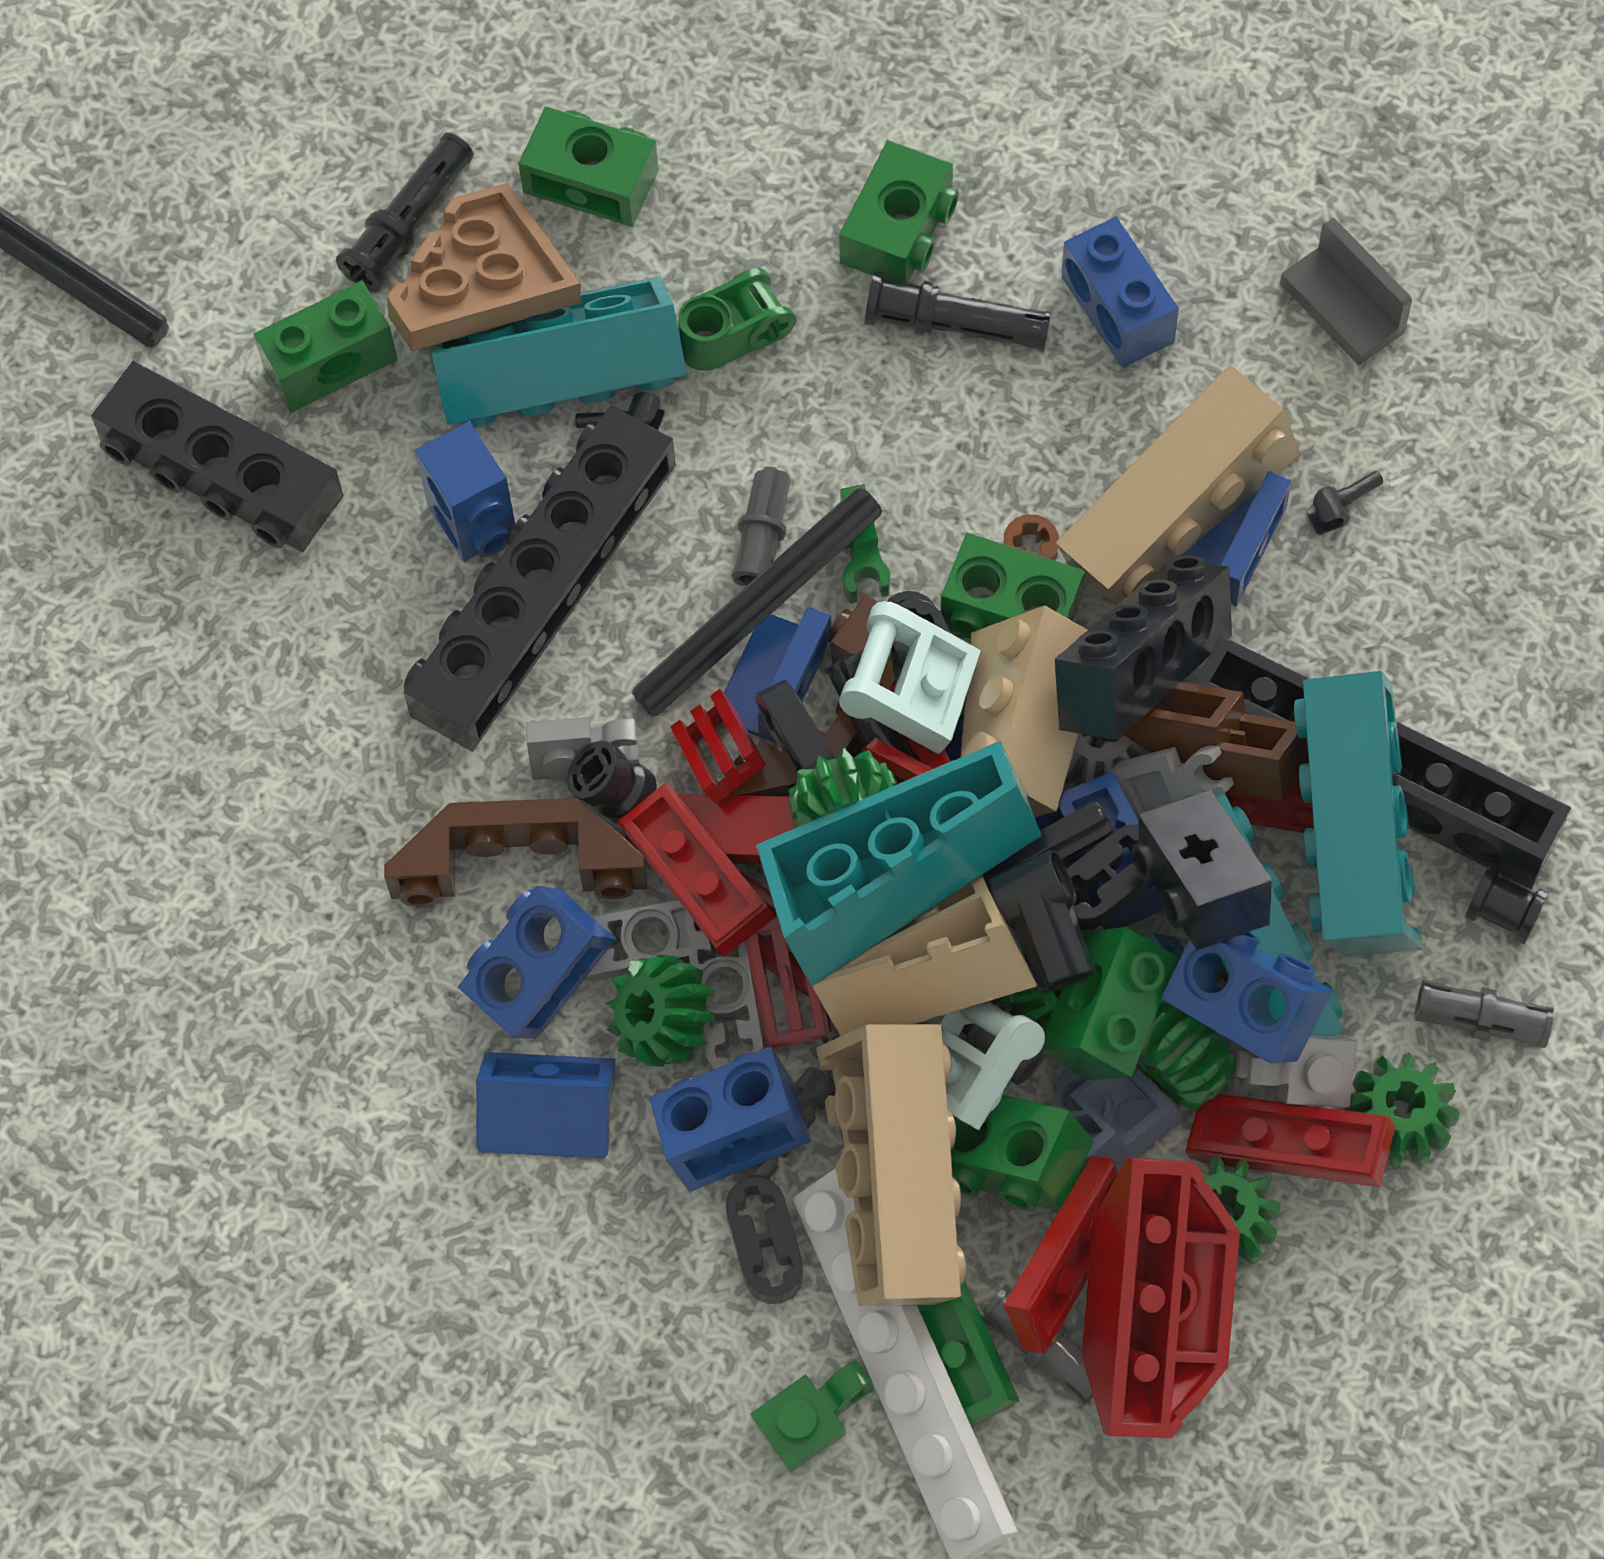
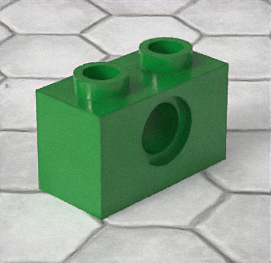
[518,106,659,227]
[839,140,959,283]
[253,281,398,413]
[1040,927,1178,1080]

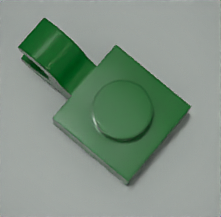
[840,484,890,604]
[750,1359,873,1473]

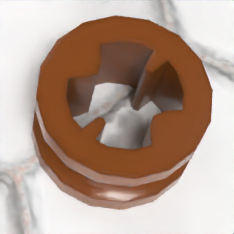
[1004,514,1059,561]

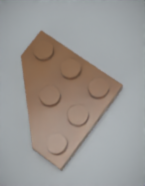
[387,183,581,351]

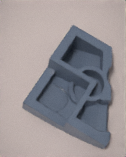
[1050,1066,1183,1181]

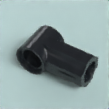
[990,849,1096,994]

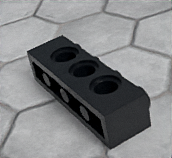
[91,360,344,552]
[1054,555,1232,740]

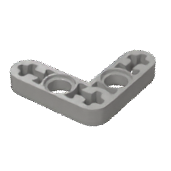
[558,900,766,1069]

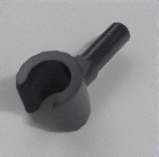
[575,392,665,430]
[1307,471,1383,535]

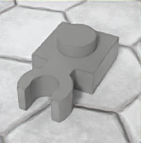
[526,717,639,780]
[1110,745,1234,821]

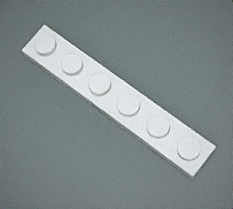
[792,1168,1018,1559]

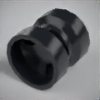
[567,740,657,824]

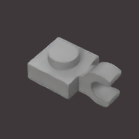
[1235,1035,1357,1107]

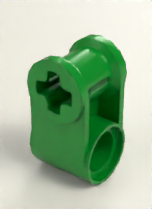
[678,268,797,371]

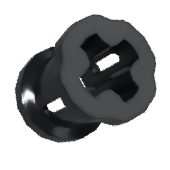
[1465,865,1549,945]

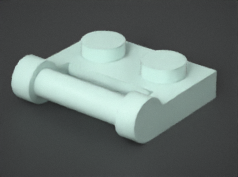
[839,601,981,754]
[926,1001,1045,1130]

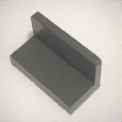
[1280,218,1412,365]

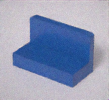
[1181,471,1291,607]
[722,607,831,743]
[476,1052,615,1158]

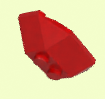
[1082,1157,1240,1438]

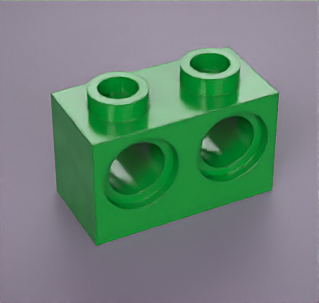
[940,532,1085,639]
[950,1095,1094,1211]

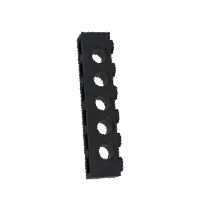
[403,405,676,752]
[1193,635,1571,890]

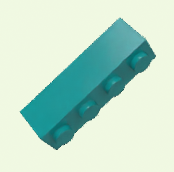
[430,276,687,428]

